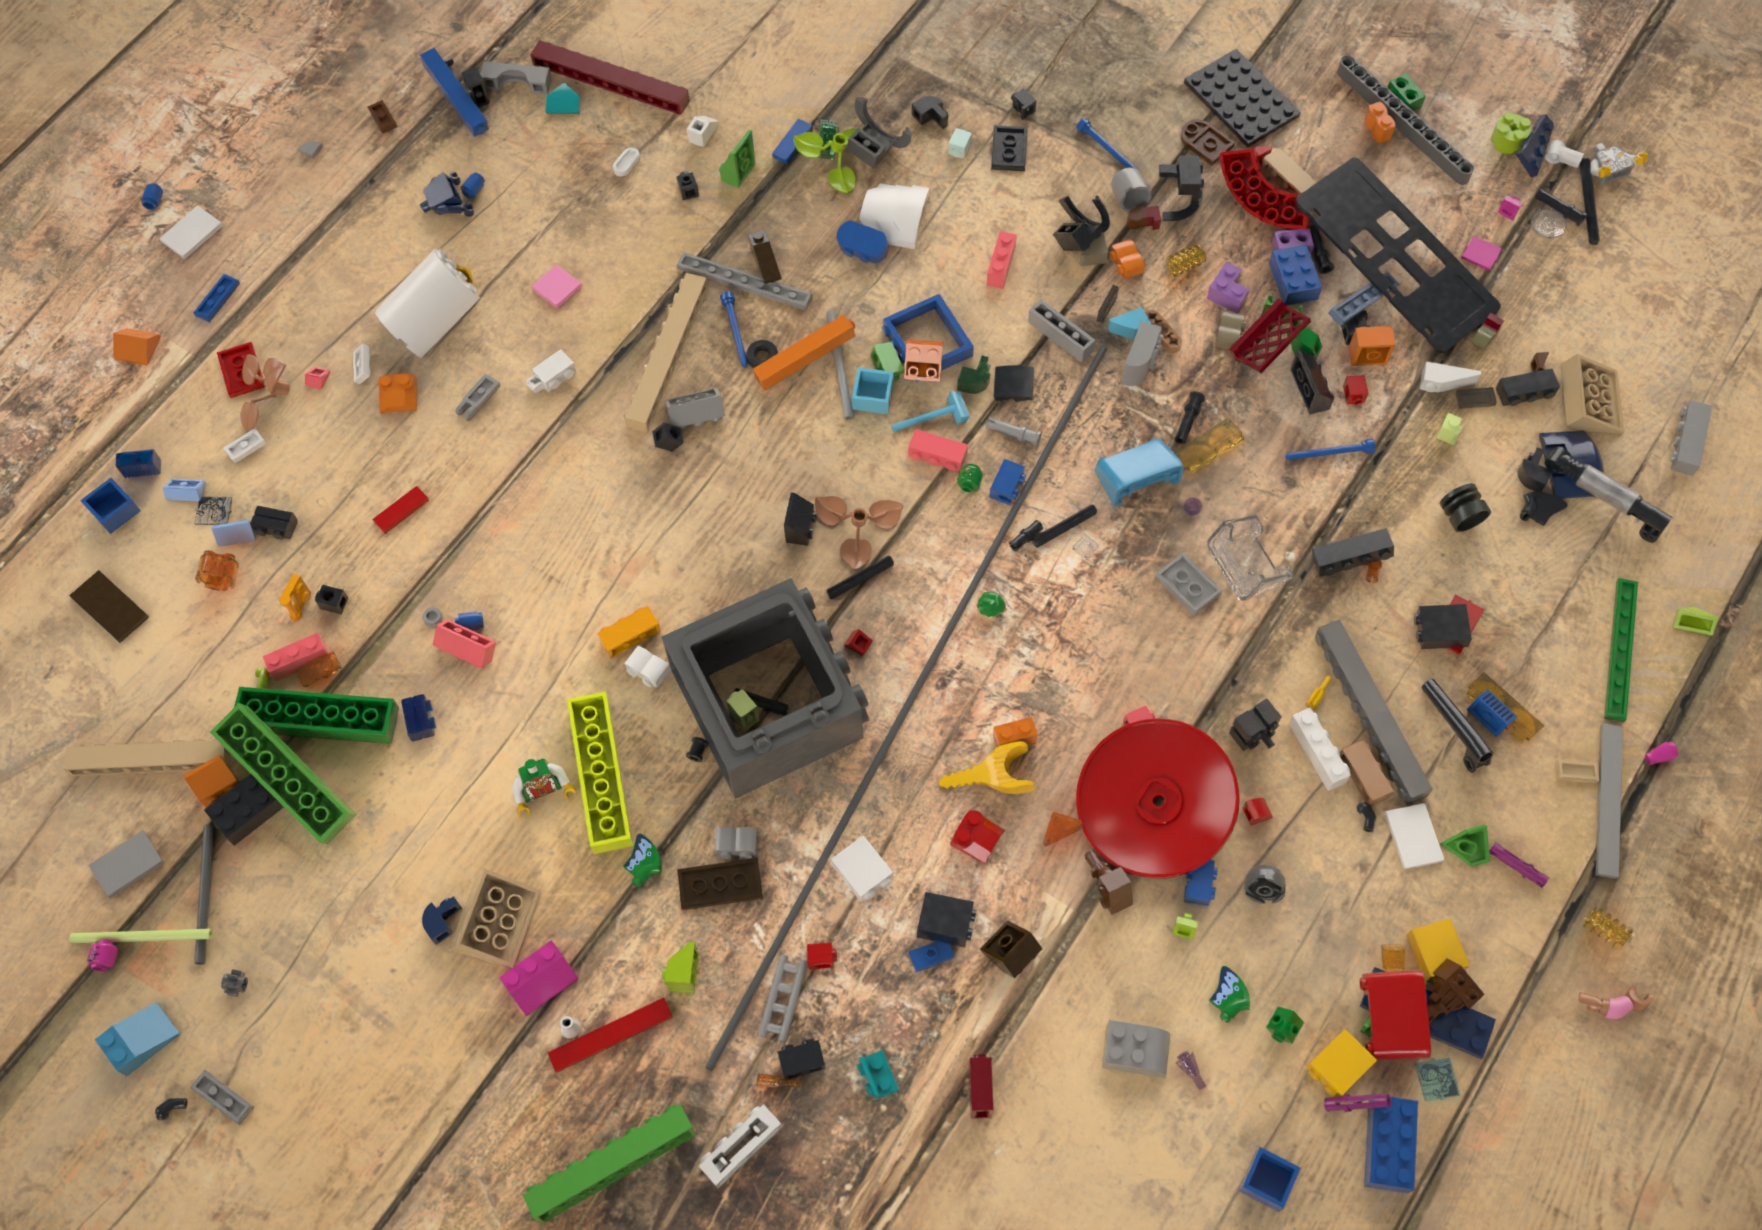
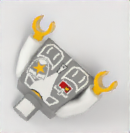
[1590,143,1648,185]

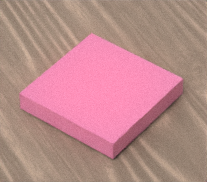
[532,264,582,309]

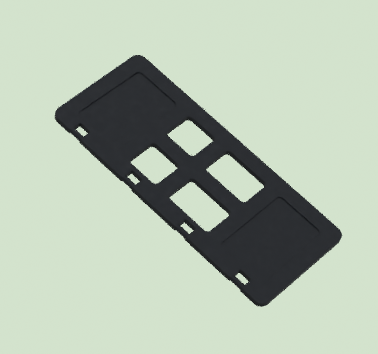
[1295,157,1501,353]

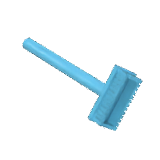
[891,391,970,432]

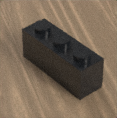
[1496,368,1560,406]

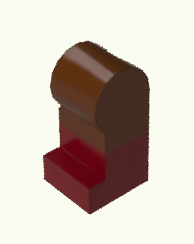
[1127,206,1161,230]

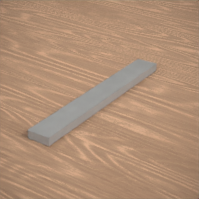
[677,252,812,311]
[1596,724,1623,879]

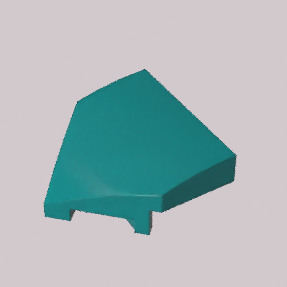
[546,83,580,114]

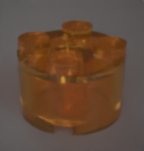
[195,550,239,591]

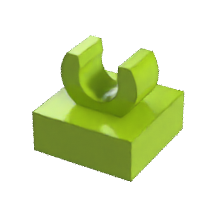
[1172,912,1198,940]

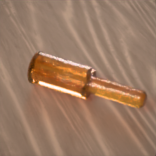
[756,1073,801,1088]

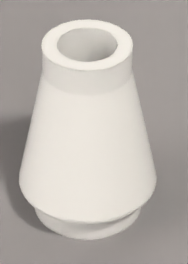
[560,1016,581,1038]

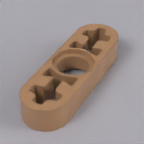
[1145,310,1182,353]

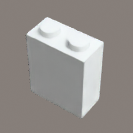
[831,835,893,902]

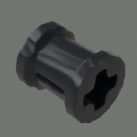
[686,737,709,762]

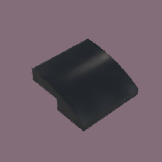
[994,365,1034,402]

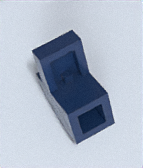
[422,896,462,945]

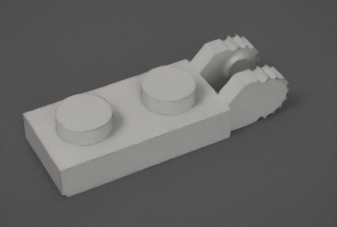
[455,374,501,421]

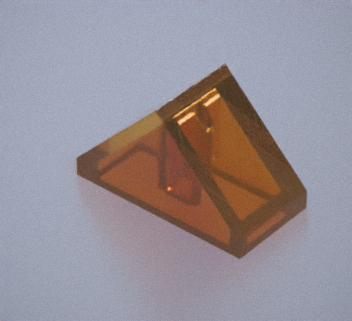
[1043,811,1082,847]

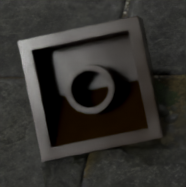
[980,920,1043,978]

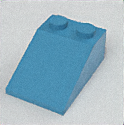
[94,1002,180,1076]

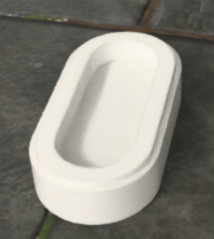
[613,148,640,177]

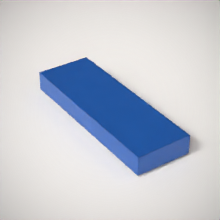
[772,119,813,164]
[193,274,240,323]

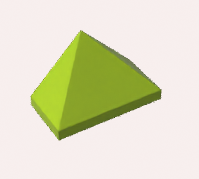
[1672,606,1718,636]

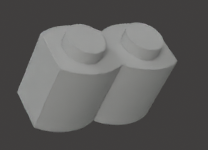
[715,827,758,859]

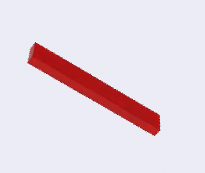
[547,997,673,1073]

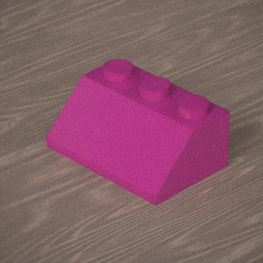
[499,940,579,1017]

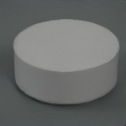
[422,607,443,628]

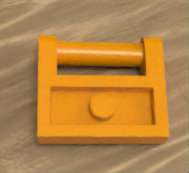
[279,574,311,621]

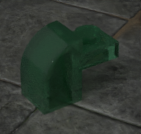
[819,119,839,160]
[957,355,991,394]

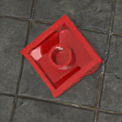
[950,810,1005,864]

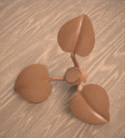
[240,354,290,432]
[815,496,903,569]

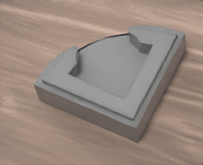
[298,141,323,159]

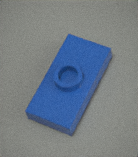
[908,941,955,972]

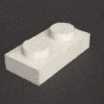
[353,344,371,384]
[223,428,266,464]

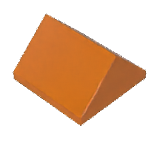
[113,328,161,366]

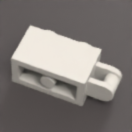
[526,349,577,393]

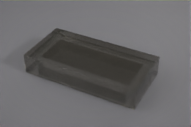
[1097,285,1119,323]
[1455,387,1497,409]

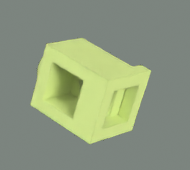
[1437,413,1462,445]

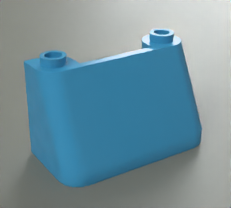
[1095,438,1184,507]

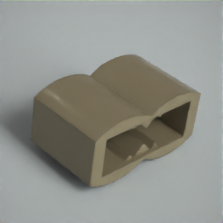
[1214,310,1247,350]

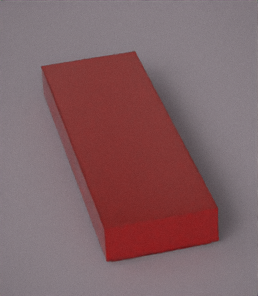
[372,486,429,534]

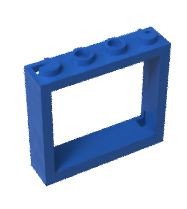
[882,294,974,382]

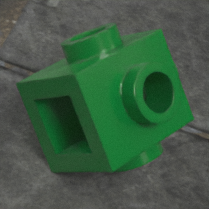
[1266,1006,1304,1044]

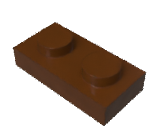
[367,100,397,134]

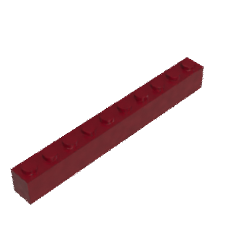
[530,40,690,115]

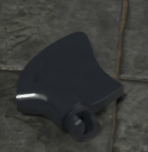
[1519,491,1568,526]

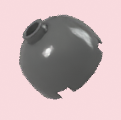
[1244,865,1286,904]

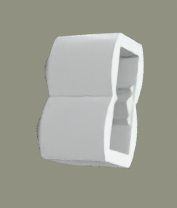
[624,646,671,688]

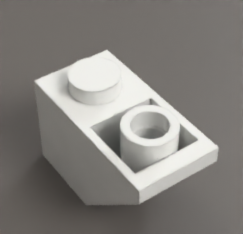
[687,116,719,148]

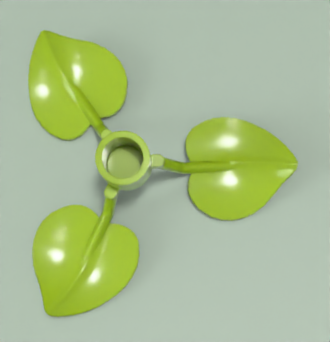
[793,128,862,193]

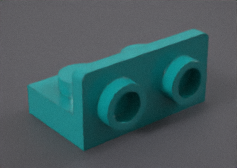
[857,1050,899,1101]

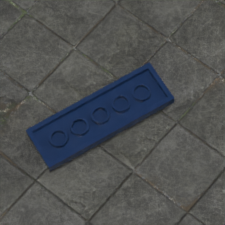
[1359,967,1496,1059]

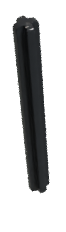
[1580,158,1600,245]

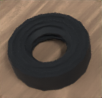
[746,340,778,368]

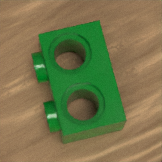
[1387,73,1426,111]

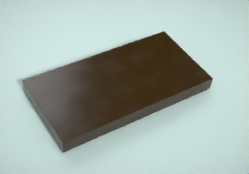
[69,570,149,643]
[677,858,763,910]

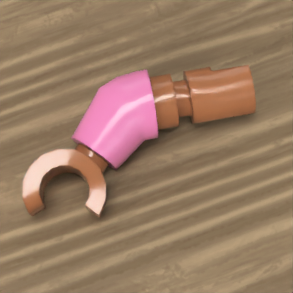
[1578,985,1654,1019]

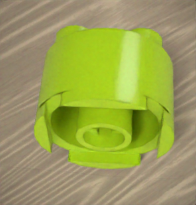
[1491,112,1531,154]

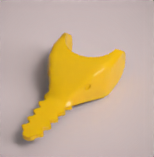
[939,741,1035,794]

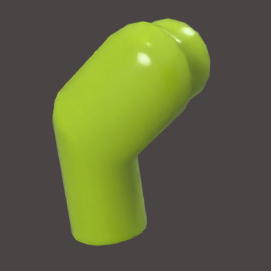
[255,668,269,689]

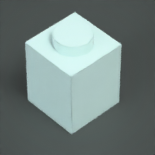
[948,128,972,159]

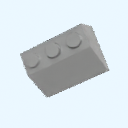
[665,388,726,429]

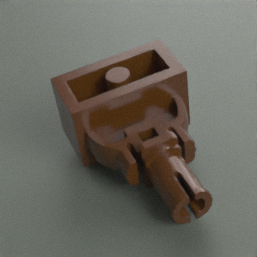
[1085,850,1133,915]
[1427,958,1484,1025]

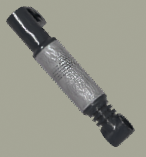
[1544,447,1673,543]

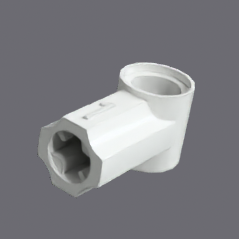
[1545,140,1583,168]

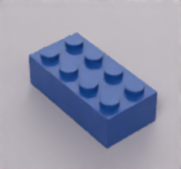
[1364,1094,1418,1194]

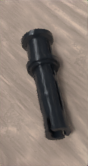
[1535,188,1588,227]
[1309,224,1334,274]
[1175,391,1205,444]

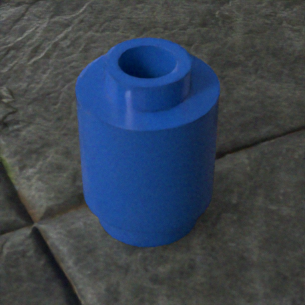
[461,172,485,198]
[141,183,163,210]
[455,611,484,631]

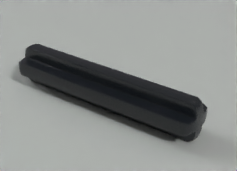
[733,688,789,715]

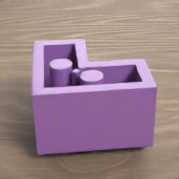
[1207,262,1250,313]

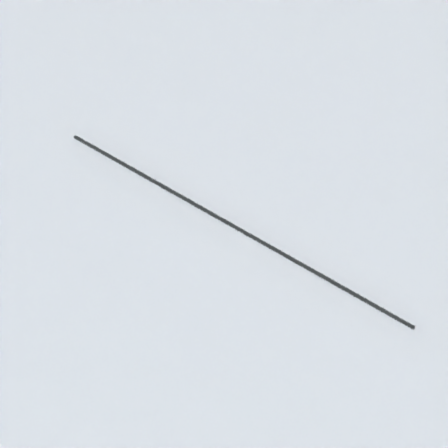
[705,345,1107,1071]

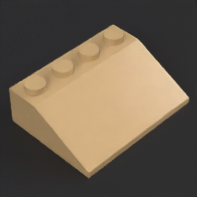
[1561,354,1624,434]
[449,868,541,968]

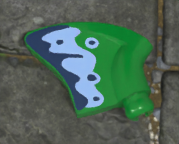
[623,833,662,887]
[1209,966,1250,1023]

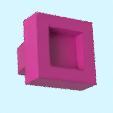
[1498,196,1522,220]

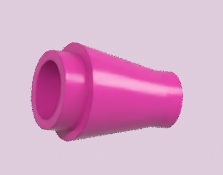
[1645,742,1679,765]

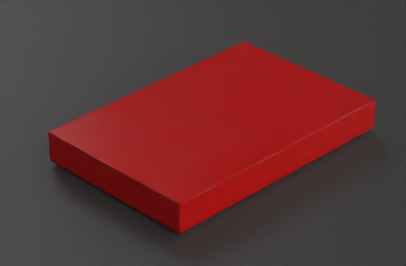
[217,342,266,398]

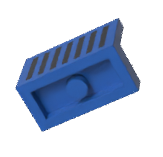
[1466,690,1517,737]

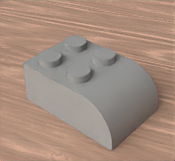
[1121,321,1163,386]
[1102,1020,1171,1078]

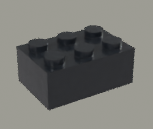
[204,774,284,846]

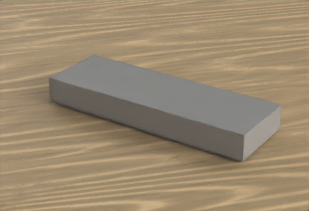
[190,1070,254,1125]

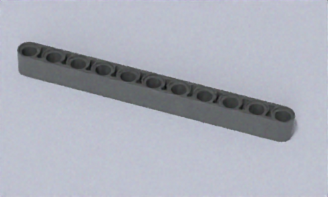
[1337,56,1474,185]

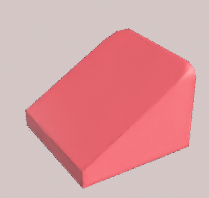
[305,366,330,389]

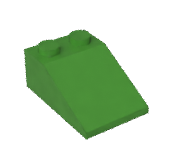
[719,129,756,188]

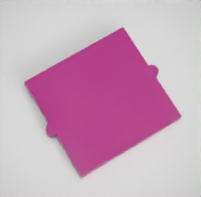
[1461,236,1502,271]

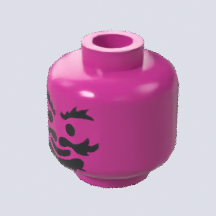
[87,939,118,972]

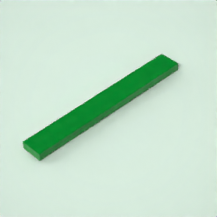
[1604,578,1638,722]

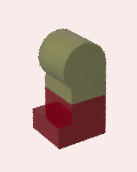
[1472,313,1504,350]

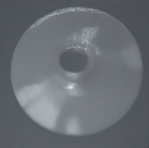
[1531,209,1567,238]

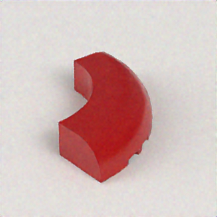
[1220,148,1310,230]

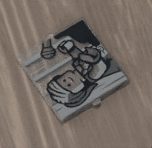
[194,496,232,525]

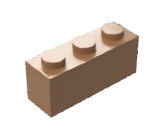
[1340,740,1394,806]

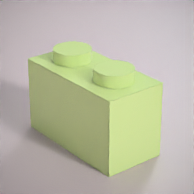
[727,689,760,732]

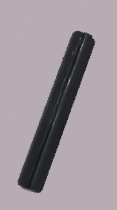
[1032,504,1097,548]
[826,556,894,599]

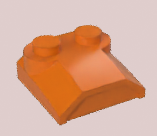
[378,373,417,414]

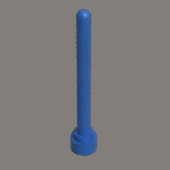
[1076,118,1139,171]
[720,291,748,367]
[1286,438,1375,460]

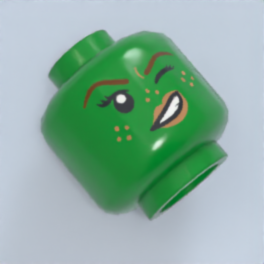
[957,464,983,493]

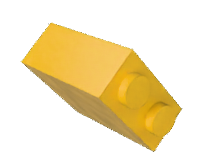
[1407,918,1470,983]
[1306,1029,1377,1097]

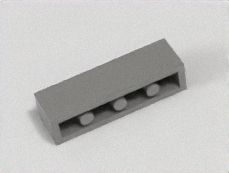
[1028,299,1095,363]
[1670,400,1712,476]

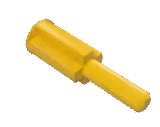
[1305,676,1332,710]

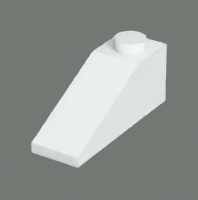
[1420,362,1481,393]

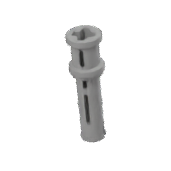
[986,417,1042,447]

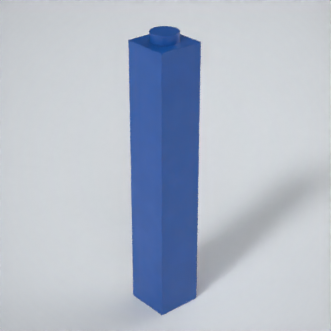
[420,48,489,137]

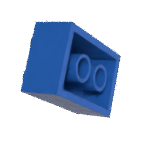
[1269,244,1322,305]

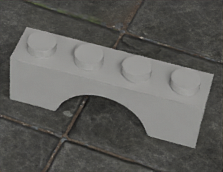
[481,61,552,95]

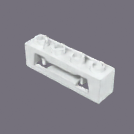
[699,1104,782,1188]

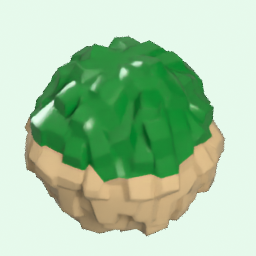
[976,592,1008,622]

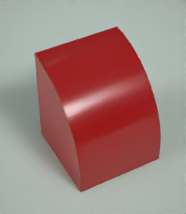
[1242,798,1273,826]

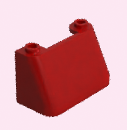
[1359,970,1431,1060]

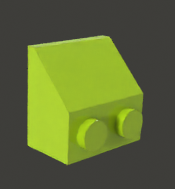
[662,941,699,993]

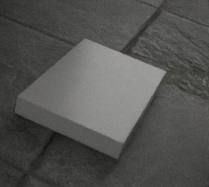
[1155,552,1222,616]
[89,830,164,898]

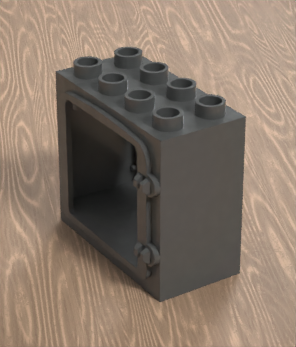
[661,578,869,799]

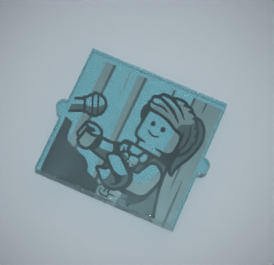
[1415,1058,1460,1101]

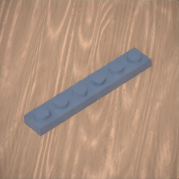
[1328,272,1399,326]

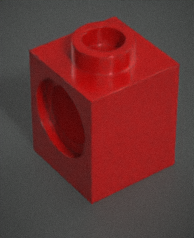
[1343,375,1369,405]
[807,942,837,970]

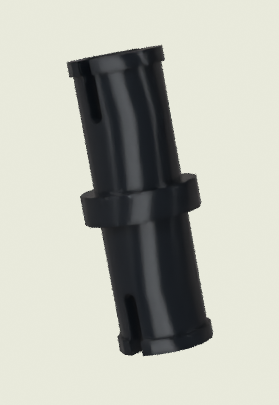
[1009,520,1043,552]

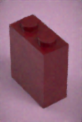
[969,1054,994,1119]

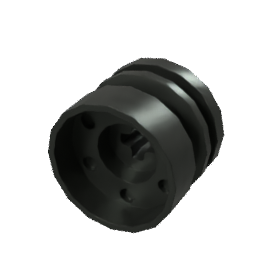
[1439,483,1491,532]

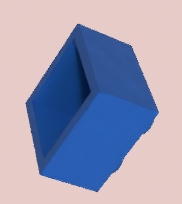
[80,478,141,534]
[1238,1147,1301,1212]

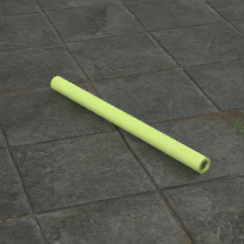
[69,929,213,944]

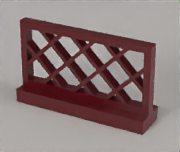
[1229,298,1312,373]

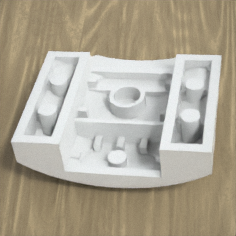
[859,184,930,249]

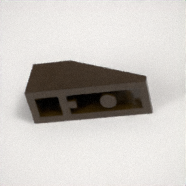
[748,230,782,284]

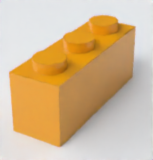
[597,605,661,659]

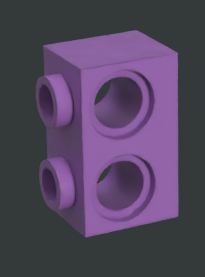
[1272,229,1314,255]

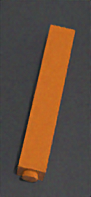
[753,314,856,391]

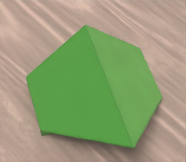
[1440,824,1490,867]

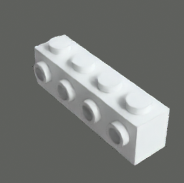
[1289,708,1351,791]

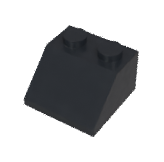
[784,492,817,546]

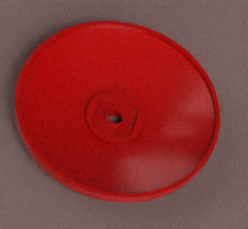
[1076,718,1240,879]

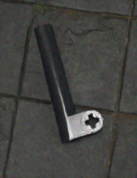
[1422,679,1494,773]

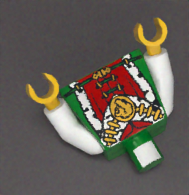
[512,759,576,818]

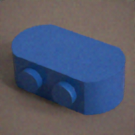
[837,220,889,263]

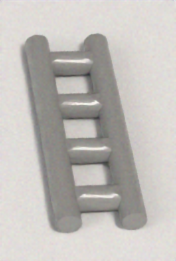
[758,955,808,1043]

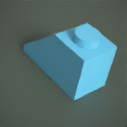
[1108,307,1151,340]

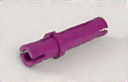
[1489,842,1550,888]
[1324,1093,1391,1112]

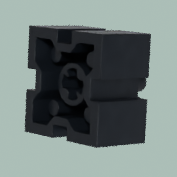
[1229,698,1282,751]

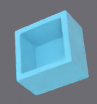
[852,368,894,414]

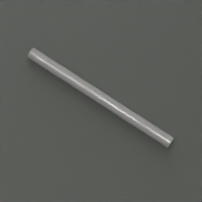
[826,310,853,420]

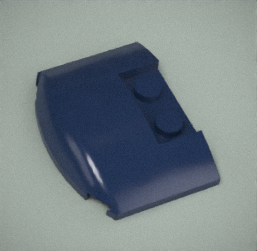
[1539,430,1604,499]

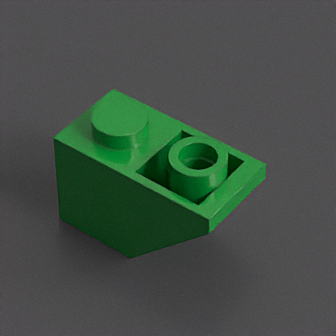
[1287,321,1322,360]

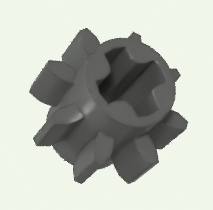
[221,969,248,997]

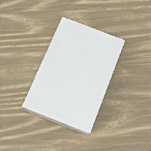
[159,205,223,259]
[1384,803,1444,870]

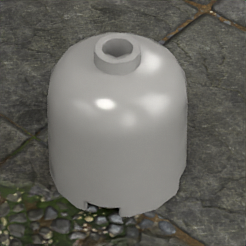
[1111,167,1152,212]

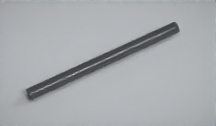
[194,824,214,965]

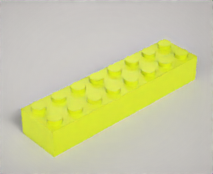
[567,691,634,854]

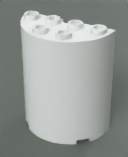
[375,249,480,358]

